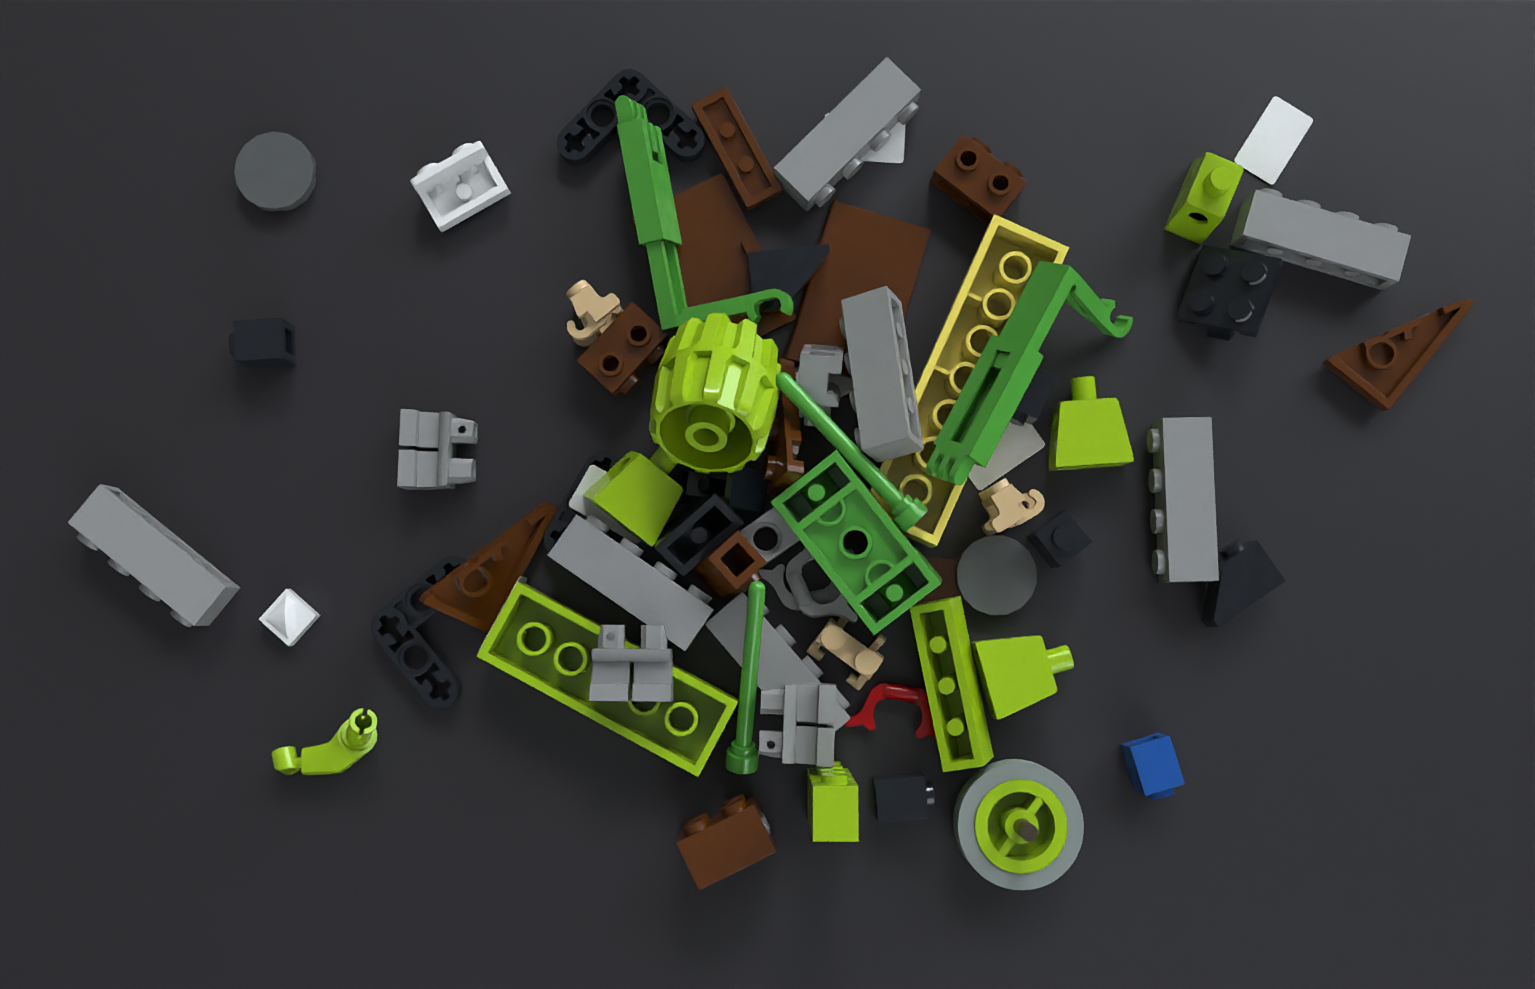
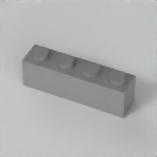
[774,57,921,212]
[1230,188,1411,290]
[839,286,924,463]
[1147,417,1219,583]
[68,484,240,627]
[547,514,714,651]
[705,592,851,732]

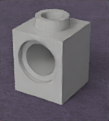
[740,507,800,568]

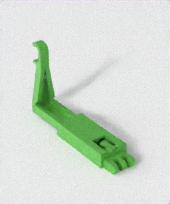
[615,95,793,333]
[926,261,1133,486]

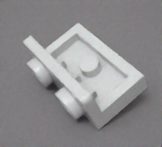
[410,141,511,232]

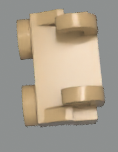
[566,280,624,348]
[978,478,1045,536]
[806,617,887,691]

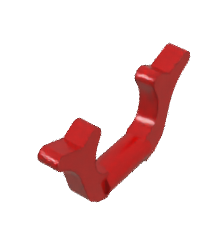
[845,682,936,739]

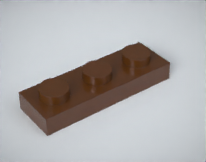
[691,87,783,212]

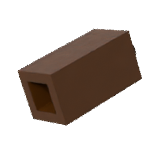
[692,530,767,599]

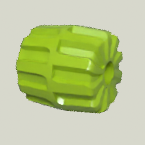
[649,313,781,474]

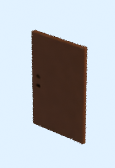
[630,173,797,337]
[784,200,931,379]

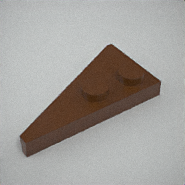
[1322,298,1475,412]
[762,358,804,496]
[419,501,558,633]

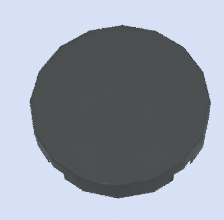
[234,131,317,212]
[955,535,1037,615]

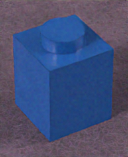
[1120,732,1185,800]

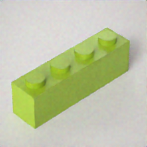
[910,596,994,772]
[807,761,859,842]

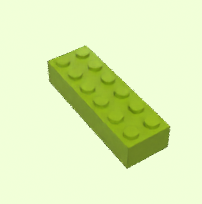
[477,582,739,777]

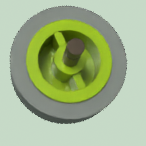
[953,759,1084,890]

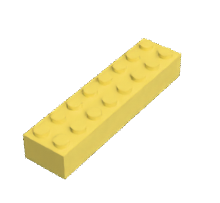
[869,214,1069,548]

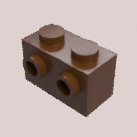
[930,133,1027,226]
[577,302,670,399]

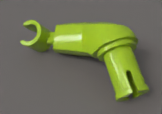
[271,708,377,776]

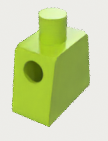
[1164,152,1244,245]
[1048,376,1134,471]
[583,446,683,547]
[970,635,1074,720]

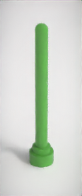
[776,372,928,532]
[725,581,765,774]

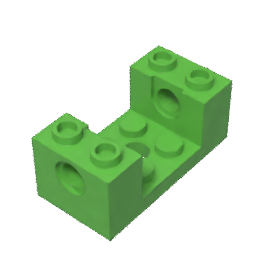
[771,450,942,635]

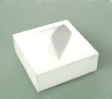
[259,589,321,646]

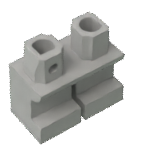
[798,344,845,426]
[397,409,478,490]
[589,625,674,702]
[759,684,836,768]

